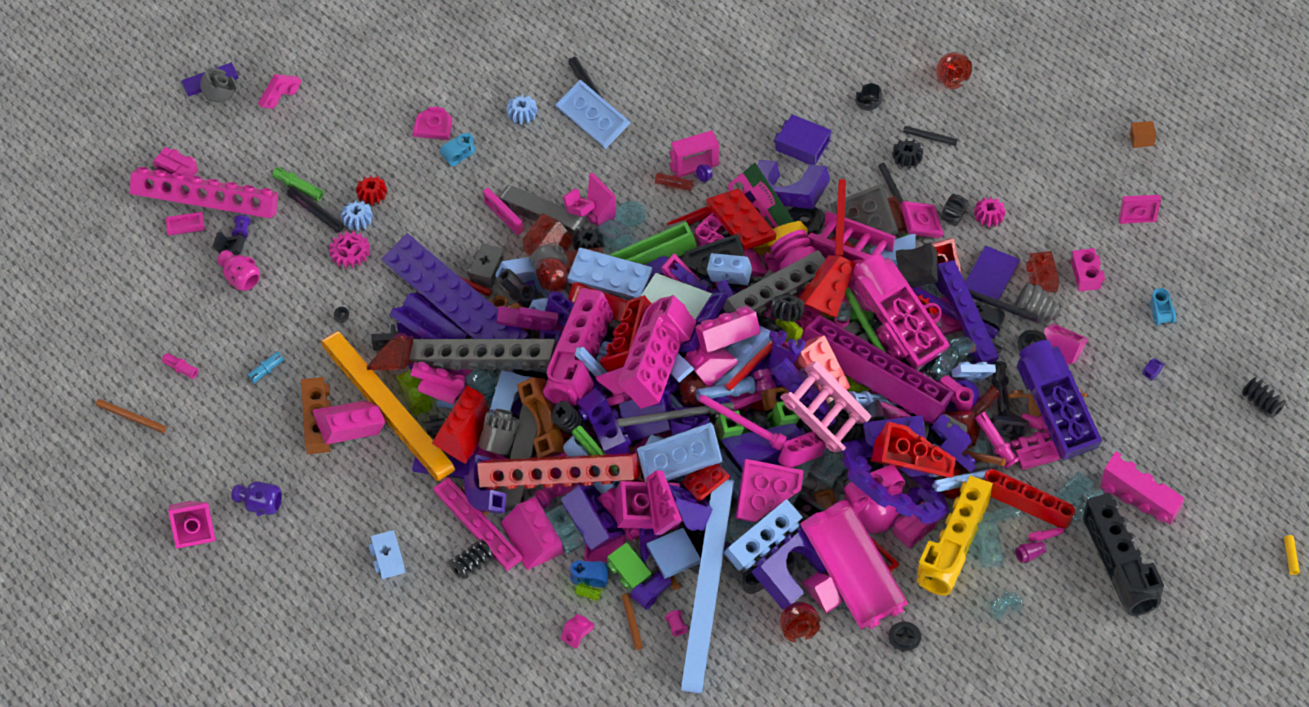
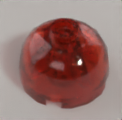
[936,52,972,89]
[535,257,570,296]
[678,372,713,407]
[779,602,821,642]

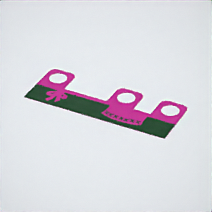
[728,162,794,228]

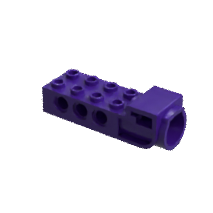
[1016,340,1102,461]

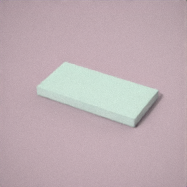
[641,273,712,319]

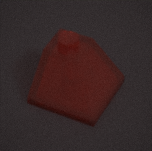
[366,333,413,370]

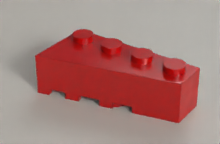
[599,295,652,372]

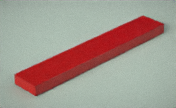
[835,179,846,257]

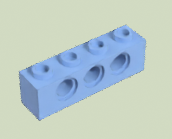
[723,499,803,571]

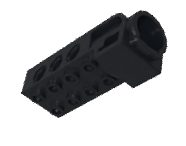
[1082,493,1164,616]

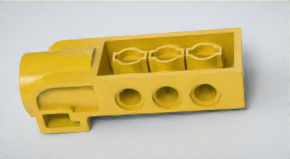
[916,475,993,596]

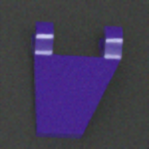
[769,330,805,387]

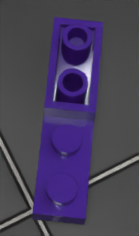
[770,357,835,427]

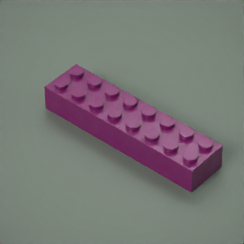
[801,315,954,424]

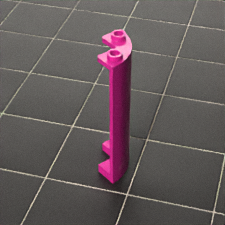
[800,499,908,630]

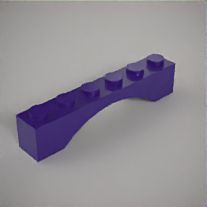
[935,260,999,365]

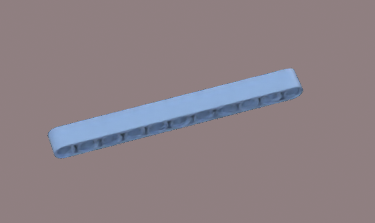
[681,479,734,694]

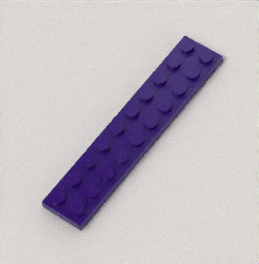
[381,233,530,339]

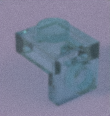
[991,590,1023,621]

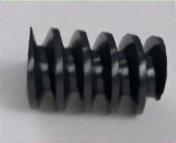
[1242,377,1286,418]
[551,400,588,436]
[449,539,494,579]

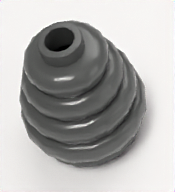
[1014,283,1060,323]

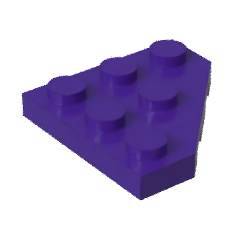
[863,415,931,477]

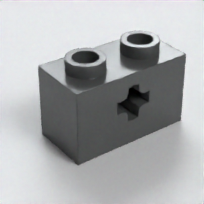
[468,243,504,288]

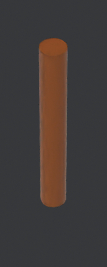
[962,450,1006,466]
[621,593,643,650]

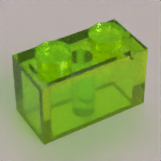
[396,369,432,417]

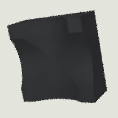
[896,242,938,288]

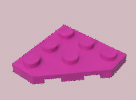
[735,459,803,523]

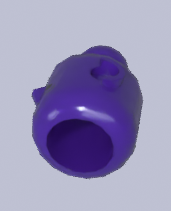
[231,481,282,516]

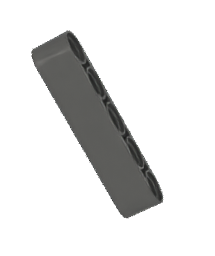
[498,185,585,237]

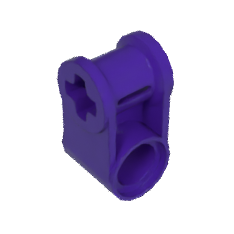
[544,292,574,326]

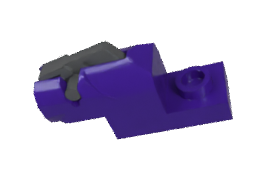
[931,414,977,473]

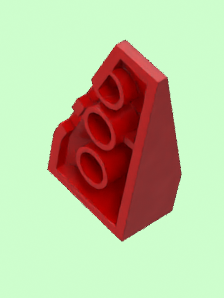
[871,422,956,478]

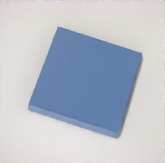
[647,528,701,579]

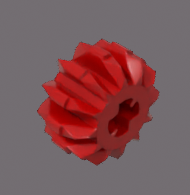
[356,175,387,206]

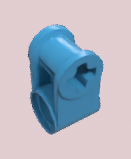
[440,133,475,166]
[1150,288,1176,326]

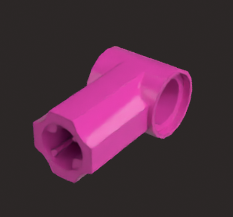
[939,375,974,412]

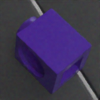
[577,389,611,425]

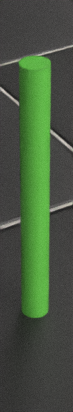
[845,288,886,352]

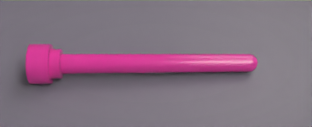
[699,395,787,451]

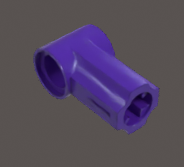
[630,571,671,610]

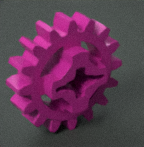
[329,231,370,269]

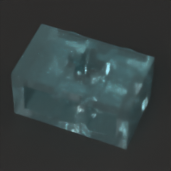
[546,504,585,554]

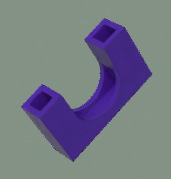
[743,160,830,209]
[752,524,827,610]

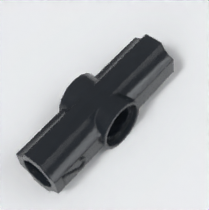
[498,269,540,308]

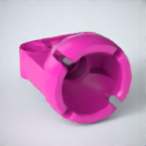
[844,465,905,534]

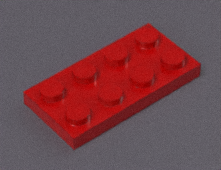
[706,188,776,250]

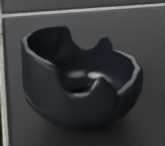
[855,83,883,111]

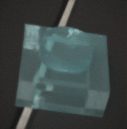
[950,336,976,355]

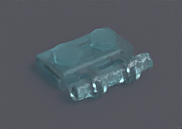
[1053,472,1104,520]

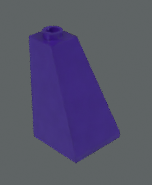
[721,423,806,473]

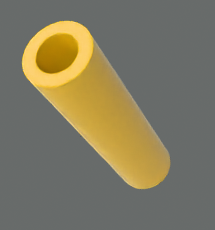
[1284,535,1300,575]

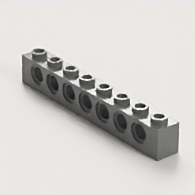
[409,339,558,371]

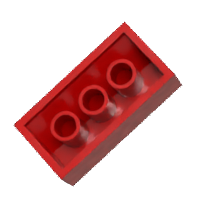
[432,385,490,464]

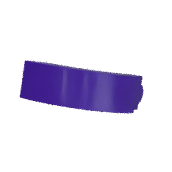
[464,454,506,514]

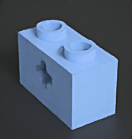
[707,253,752,285]
[369,530,405,579]

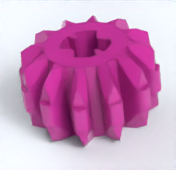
[974,196,1006,229]

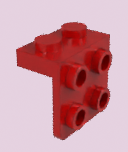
[681,463,730,501]

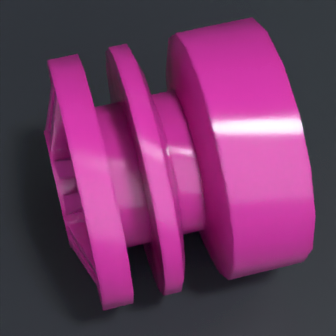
[770,230,816,270]

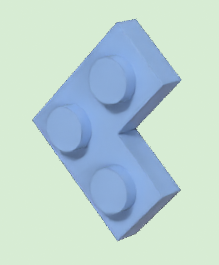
[951,362,996,383]

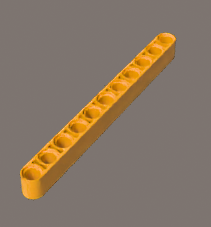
[321,331,455,482]

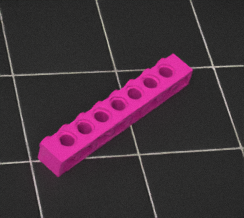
[130,167,278,218]

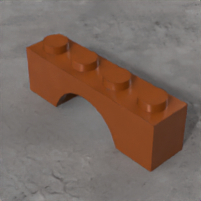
[517,377,565,458]

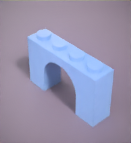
[495,257,568,311]
[490,370,561,429]

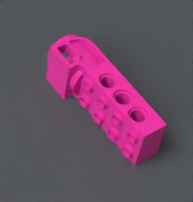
[851,253,950,370]
[543,288,613,406]
[618,295,696,409]

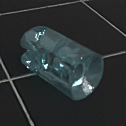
[932,349,958,379]

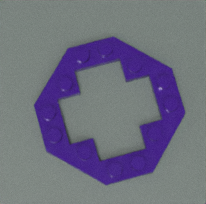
[840,438,950,524]

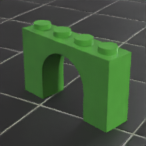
[714,401,800,449]

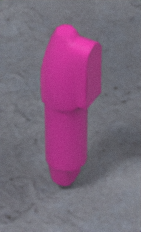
[1028,527,1065,542]

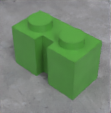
[607,542,652,592]

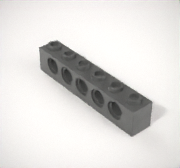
[723,250,825,316]

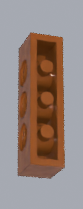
[301,377,334,455]

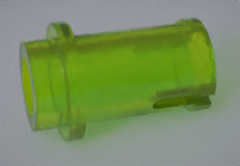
[575,582,602,602]

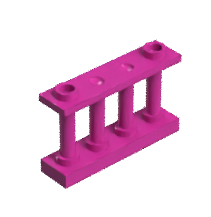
[807,211,895,261]

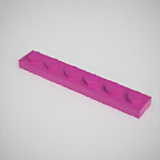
[433,477,522,571]

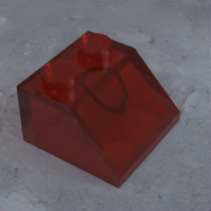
[522,213,573,255]

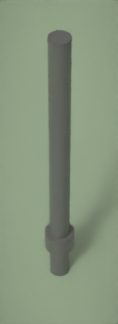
[617,402,734,427]

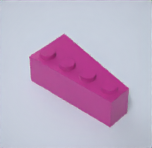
[1100,451,1184,525]

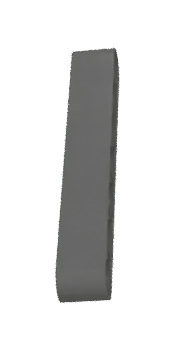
[503,404,537,511]

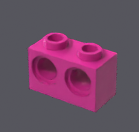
[1070,248,1105,292]

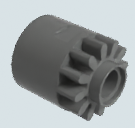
[478,409,519,454]

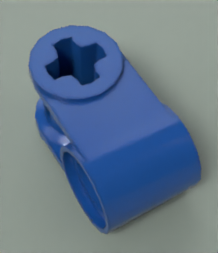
[570,560,609,587]

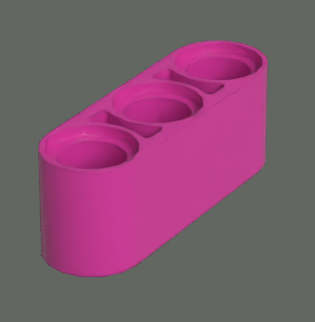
[778,431,826,468]

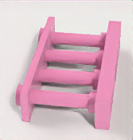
[780,361,872,452]

